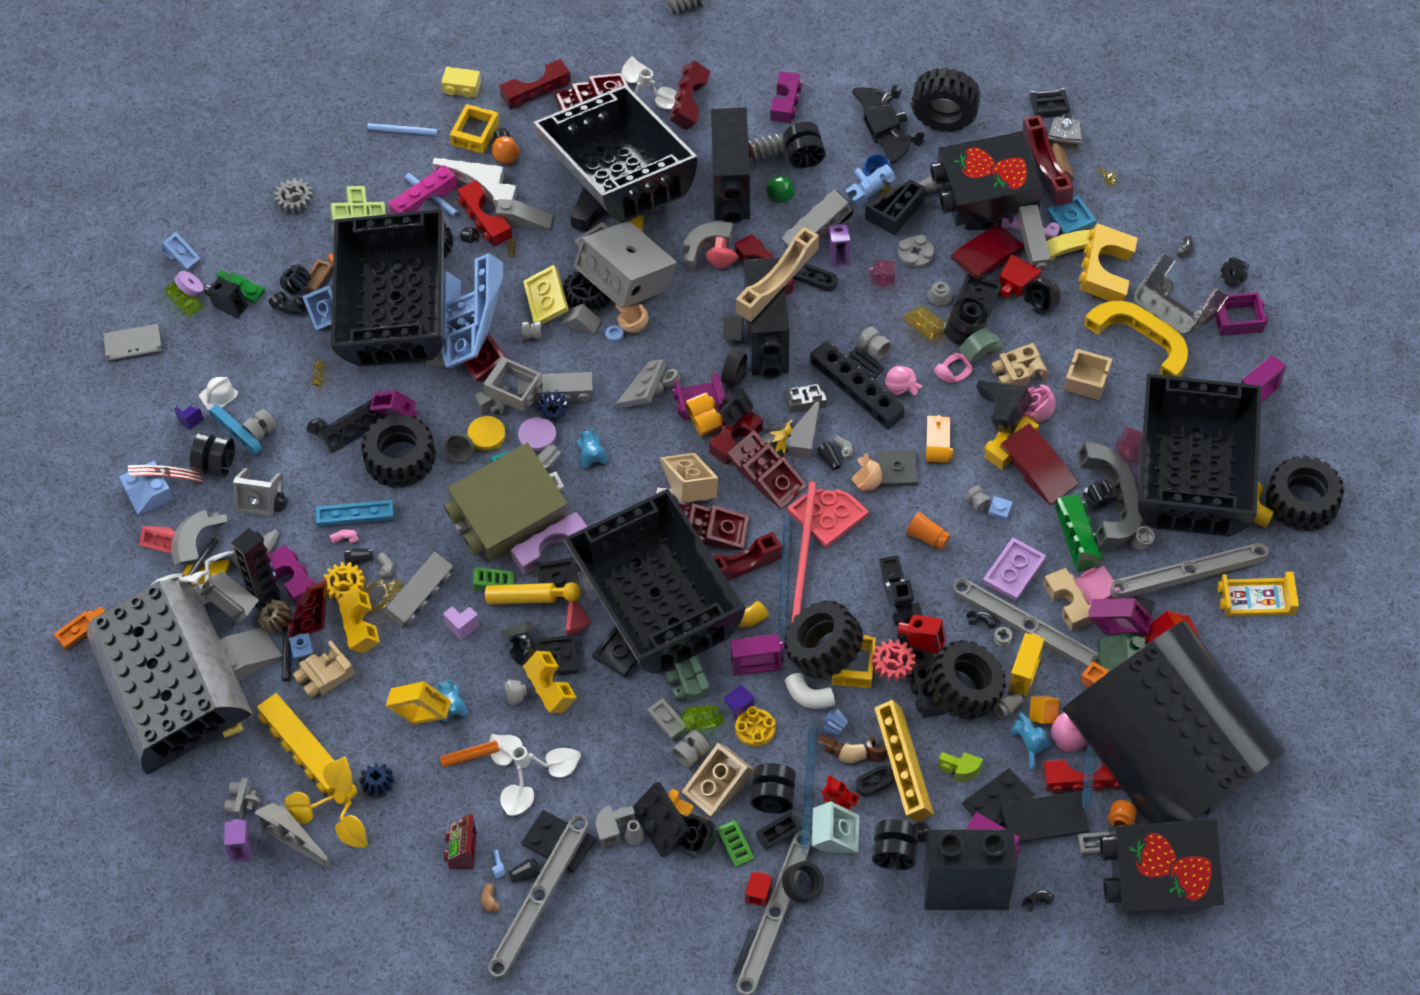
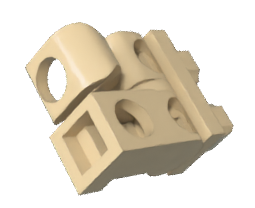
[991,343,1048,386]
[293,641,355,698]

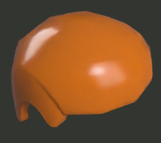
[492,136,519,165]

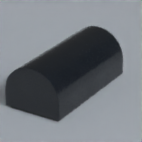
[756,811,802,851]

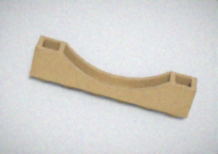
[736,227,819,321]

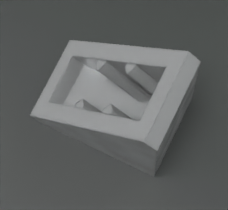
[560,304,601,335]

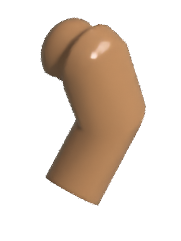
[480,883,500,913]

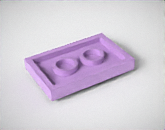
[982,537,1046,601]

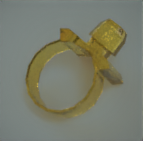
[364,578,403,610]

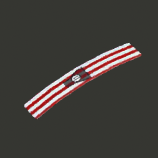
[128,465,203,483]

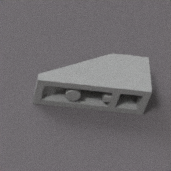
[496,199,553,230]
[786,402,820,458]

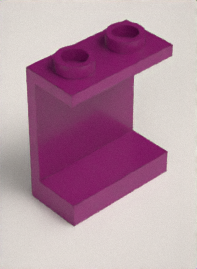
[672,373,725,421]

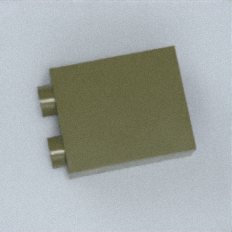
[443,442,568,562]

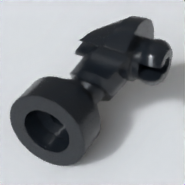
[268,292,307,314]

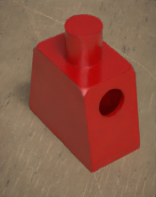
[999,254,1041,298]
[898,615,946,655]

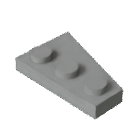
[616,359,667,408]

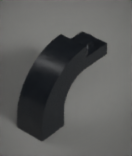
[879,555,914,607]

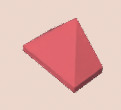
[139,526,175,554]
[566,601,591,636]

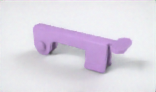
[1001,214,1060,240]

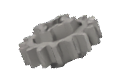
[274,178,314,213]

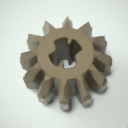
[257,599,292,634]

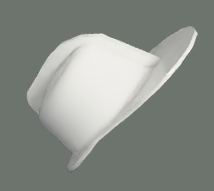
[199,377,238,410]

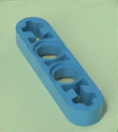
[208,404,263,456]

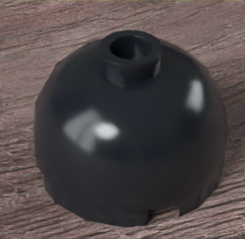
[1023,277,1061,315]
[678,814,717,856]

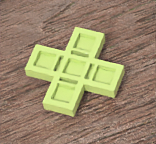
[330,186,386,222]

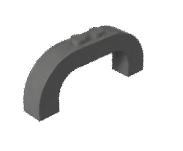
[1077,442,1142,549]

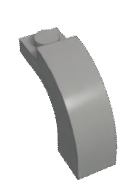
[683,222,733,271]
[171,510,228,565]

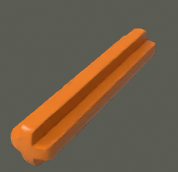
[440,740,500,767]

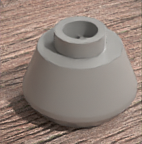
[928,282,953,306]
[505,679,527,706]

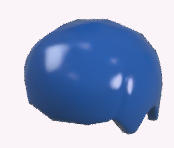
[863,154,891,177]

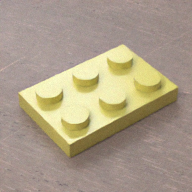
[523,265,569,325]

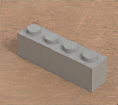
[782,189,853,246]
[517,372,593,403]
[383,552,453,627]

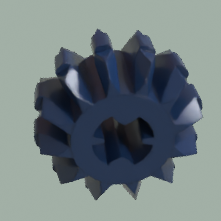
[537,390,569,421]
[359,762,395,798]

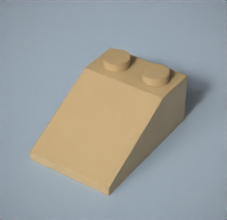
[660,453,718,504]
[681,743,754,817]

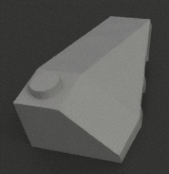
[255,803,330,869]

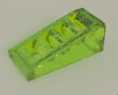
[164,281,203,317]
[680,705,724,732]

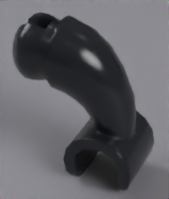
[966,610,997,629]
[1022,890,1055,912]

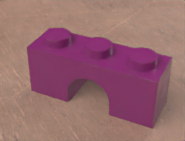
[770,71,803,123]
[268,545,315,607]

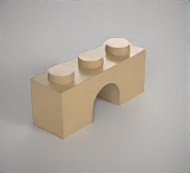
[1044,568,1092,632]

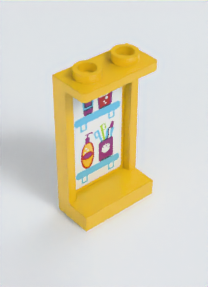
[1217,572,1299,617]

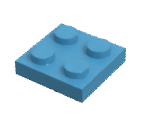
[1046,195,1097,235]

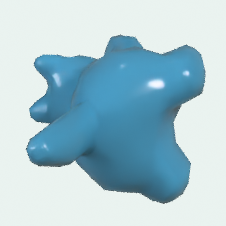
[577,429,608,468]
[436,679,468,722]
[1009,712,1050,771]

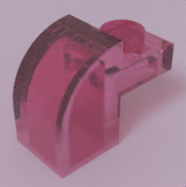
[1115,426,1143,461]

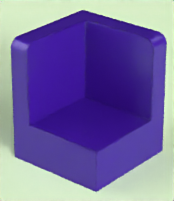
[174,406,204,431]
[724,685,754,720]

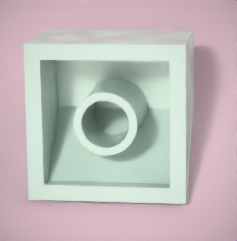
[812,802,859,853]

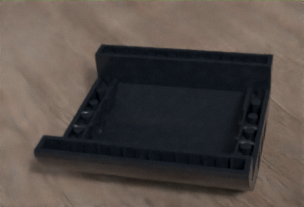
[1062,620,1286,823]

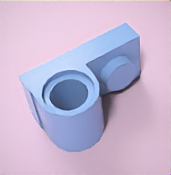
[161,232,200,271]

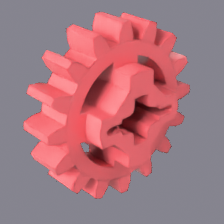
[872,639,916,682]

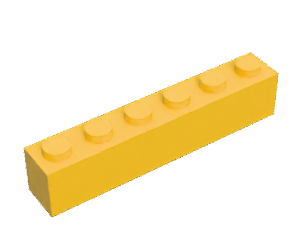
[257,693,335,797]
[875,700,934,822]

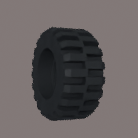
[911,67,981,132]
[361,414,436,487]
[1266,456,1344,531]
[784,601,863,679]
[925,640,1006,720]

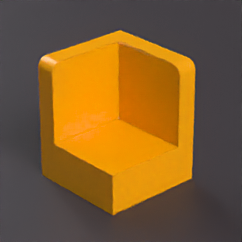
[1029,696,1060,724]
[668,789,694,818]

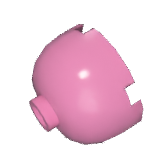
[1024,385,1056,423]
[1051,712,1088,753]

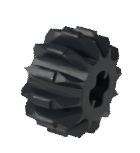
[279,263,311,295]
[1083,480,1117,509]

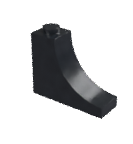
[570,187,609,231]
[976,380,1033,433]

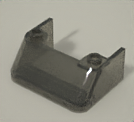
[1134,252,1228,335]

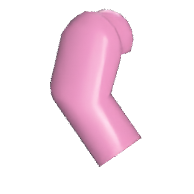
[329,530,359,545]

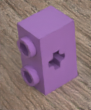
[224,819,252,862]

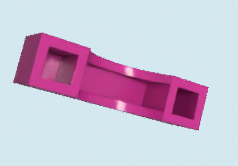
[389,165,457,214]

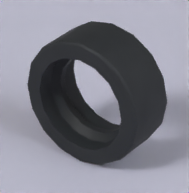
[721,349,747,387]
[782,861,824,903]

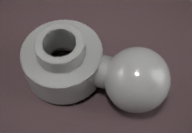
[654,369,681,396]

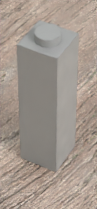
[1017,205,1051,271]

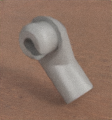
[833,435,854,459]
[377,552,394,579]

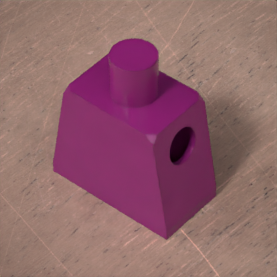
[370,390,418,419]

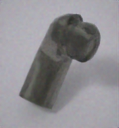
[1177,236,1194,258]

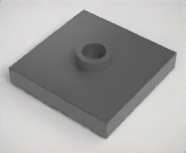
[877,450,918,487]

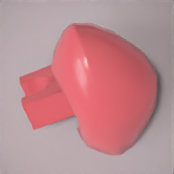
[706,237,738,270]

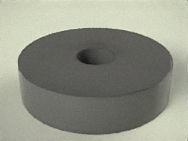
[501,620,533,638]

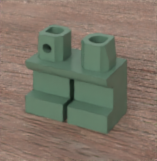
[665,656,710,702]

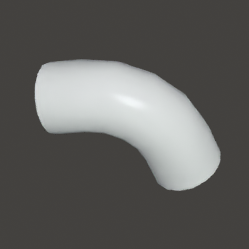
[785,673,835,710]

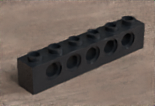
[810,340,904,430]
[231,528,281,612]
[892,602,946,718]

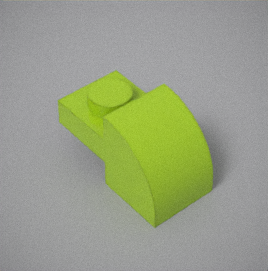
[938,752,983,782]

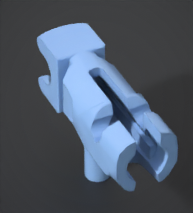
[846,164,897,208]

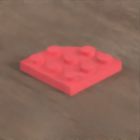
[787,489,869,548]

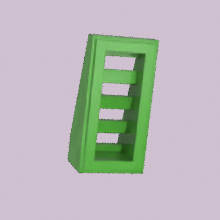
[473,568,514,591]
[717,820,754,868]

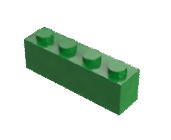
[1055,494,1103,572]

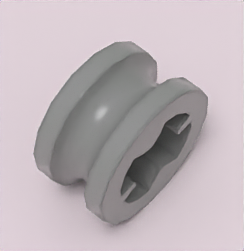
[994,627,1012,646]

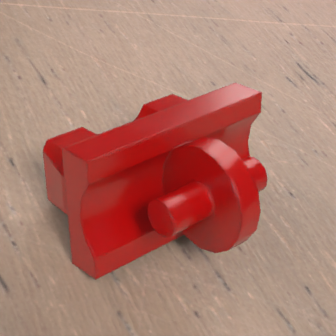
[821,776,859,810]

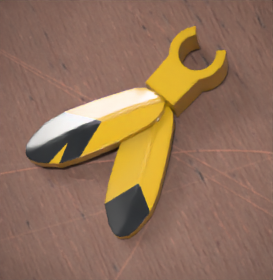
[761,420,794,457]

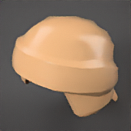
[615,304,649,333]
[851,453,882,491]

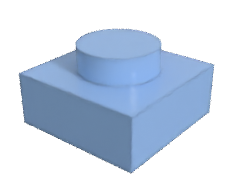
[988,496,1013,520]

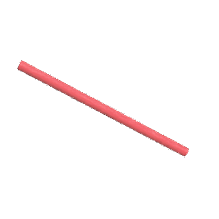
[791,481,817,623]

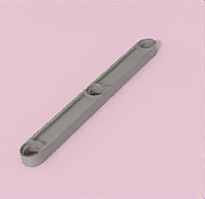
[1110,543,1269,599]
[953,578,1099,669]
[488,814,589,979]
[737,830,812,995]

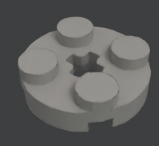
[898,235,934,269]

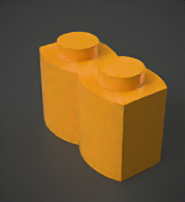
[685,393,724,437]

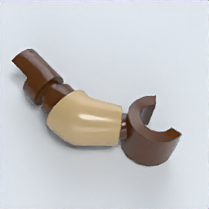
[817,734,888,764]

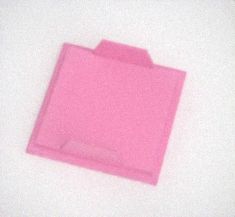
[1075,566,1122,605]

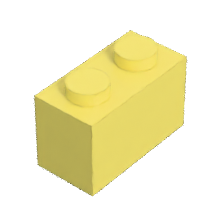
[441,67,481,98]

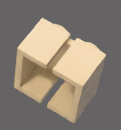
[1064,349,1112,401]

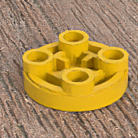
[467,416,506,451]
[735,706,776,747]

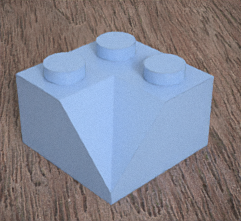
[302,284,333,330]
[119,461,173,516]

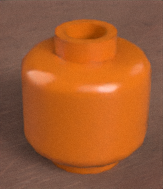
[1108,800,1137,826]

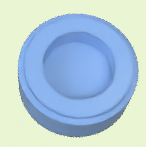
[605,325,624,343]

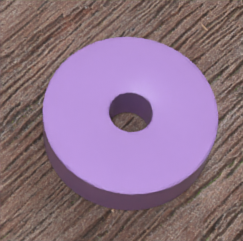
[175,271,203,297]

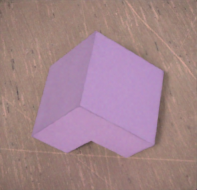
[443,606,480,640]

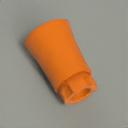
[906,511,951,550]

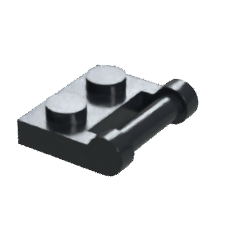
[1029,88,1070,117]

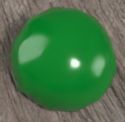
[766,176,795,203]

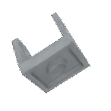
[233,468,284,517]

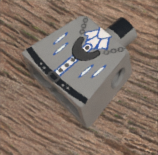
[1048,113,1081,153]

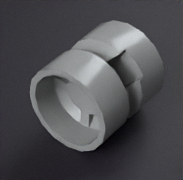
[857,326,892,361]
[241,409,277,442]
[672,730,710,768]

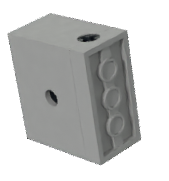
[573,221,677,309]

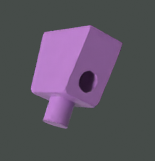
[828,223,850,267]

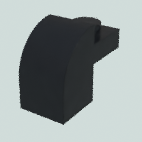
[719,388,754,427]

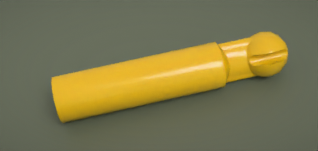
[485,582,582,605]

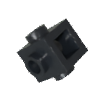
[1220,257,1250,286]

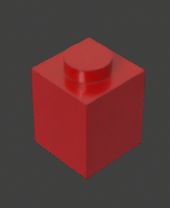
[745,872,772,907]

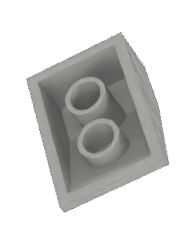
[220,628,282,681]

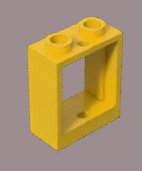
[450,104,500,154]
[1008,633,1044,697]
[831,635,876,688]
[385,681,452,725]

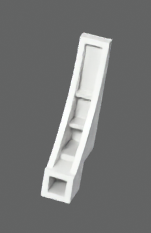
[432,158,517,210]

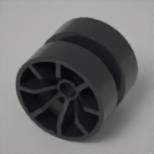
[783,122,826,169]
[944,296,990,346]
[190,432,235,478]
[750,763,796,814]
[872,819,919,870]

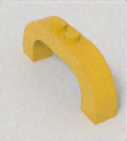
[1084,301,1188,377]

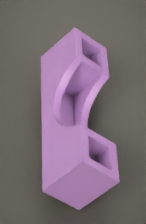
[511,512,588,575]

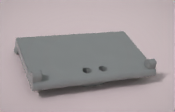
[103,324,162,361]

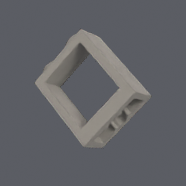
[483,357,543,412]

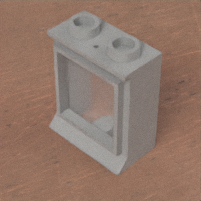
[200,571,259,625]

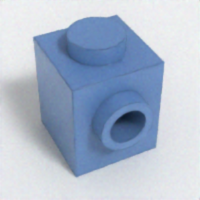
[289,633,314,667]

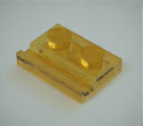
[903,304,945,341]

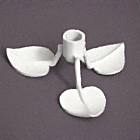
[622,56,677,110]
[151,551,234,604]
[490,734,581,816]

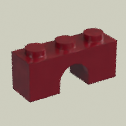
[709,411,763,465]

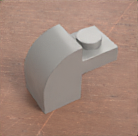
[596,805,635,848]

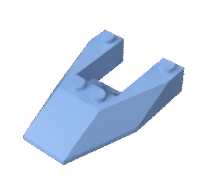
[440,253,503,368]

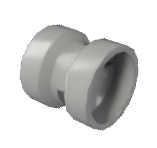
[522,321,542,340]
[965,486,992,512]
[1130,526,1155,551]

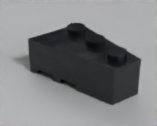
[865,179,926,235]

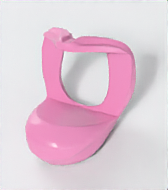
[934,353,972,383]

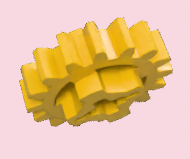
[323,562,366,603]

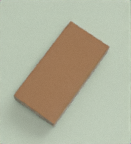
[1052,143,1075,180]
[304,259,333,292]

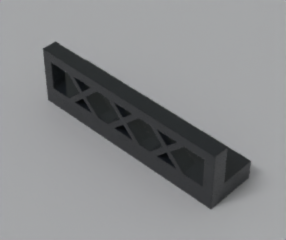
[316,398,386,452]

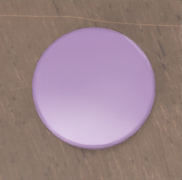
[518,417,556,452]

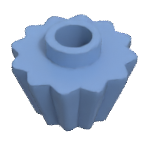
[822,708,848,736]

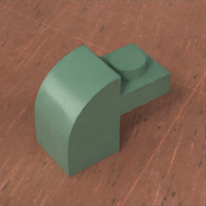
[959,328,1004,362]

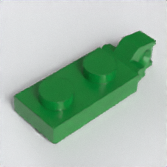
[216,270,265,304]

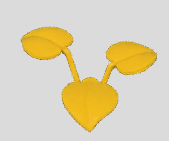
[284,757,369,848]

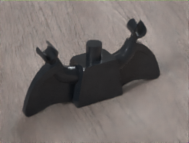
[852,85,925,164]

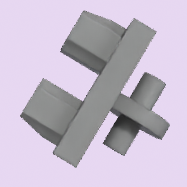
[475,385,509,415]
[224,778,260,820]

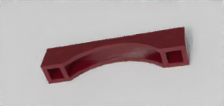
[1022,115,1074,206]

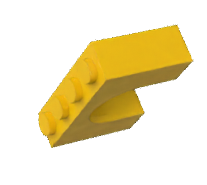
[1078,223,1137,301]

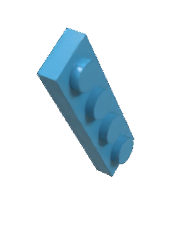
[316,500,394,527]

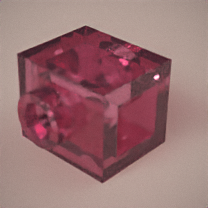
[869,260,895,287]

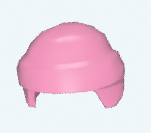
[885,366,923,396]

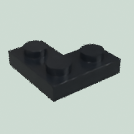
[535,635,578,675]

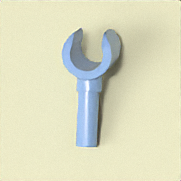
[491,850,505,879]

